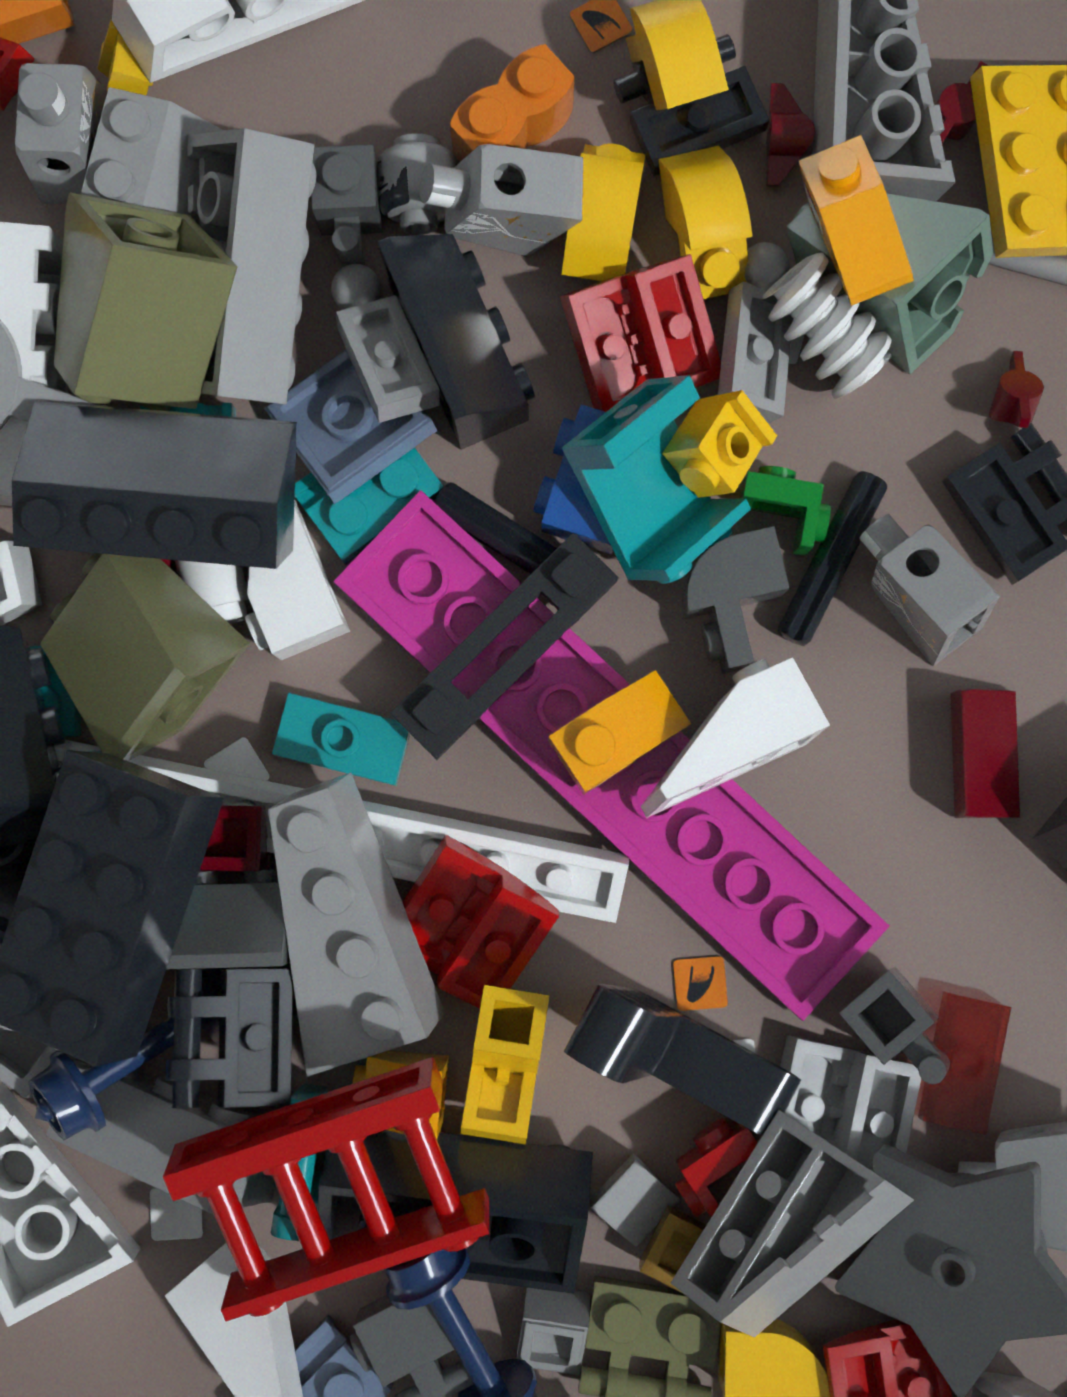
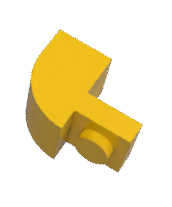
[626,0,729,110]
[561,143,645,281]
[658,146,752,299]
[460,985,549,1144]
[718,1319,830,1397]

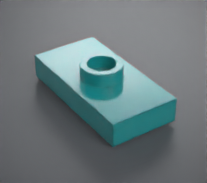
[272,693,410,786]

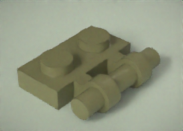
[578,1276,721,1397]

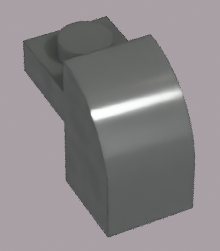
[682,526,789,674]

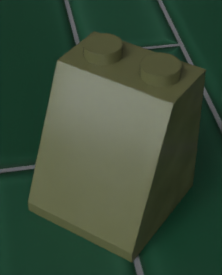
[54,192,238,411]
[40,553,250,761]

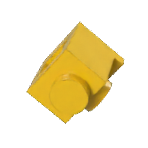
[662,390,777,498]

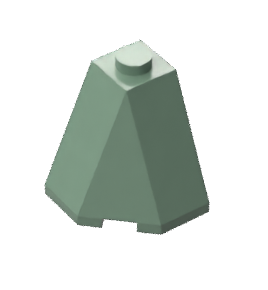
[786,193,993,374]

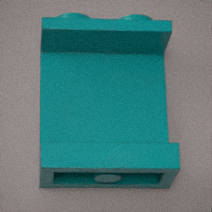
[562,375,751,584]

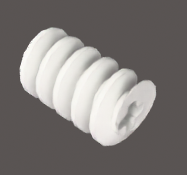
[762,253,892,399]

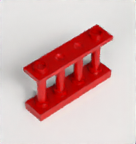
[163,1057,489,1322]

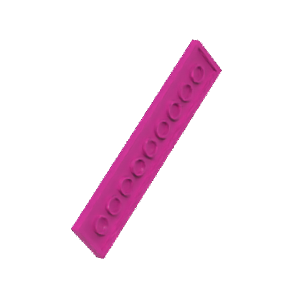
[333,490,890,1021]

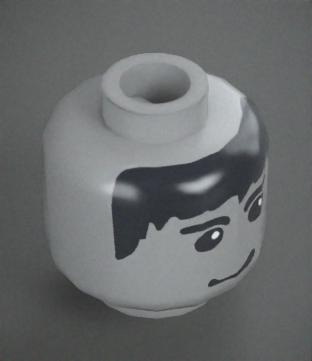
[377,134,457,235]

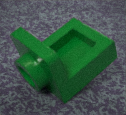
[738,466,831,556]

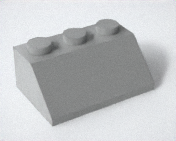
[81,87,224,224]

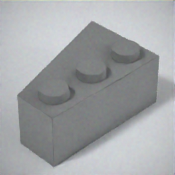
[46,1060,276,1213]
[671,1110,914,1338]

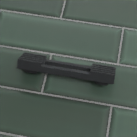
[390,533,619,760]

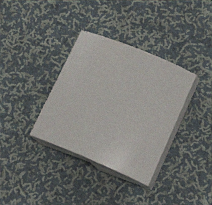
[780,1035,921,1172]

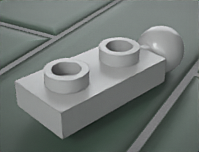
[718,242,793,423]
[331,264,440,423]

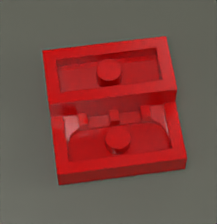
[560,254,721,412]
[402,835,560,1009]
[823,1319,952,1397]

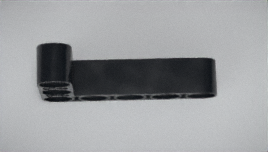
[564,984,802,1136]

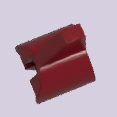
[935,61,989,144]
[766,83,815,187]
[989,351,1044,428]

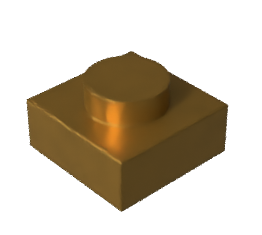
[639,1206,706,1293]

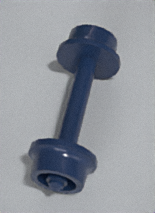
[28,968,229,1140]
[384,1248,537,1397]

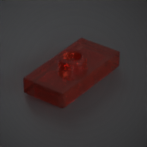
[918,991,1012,1135]

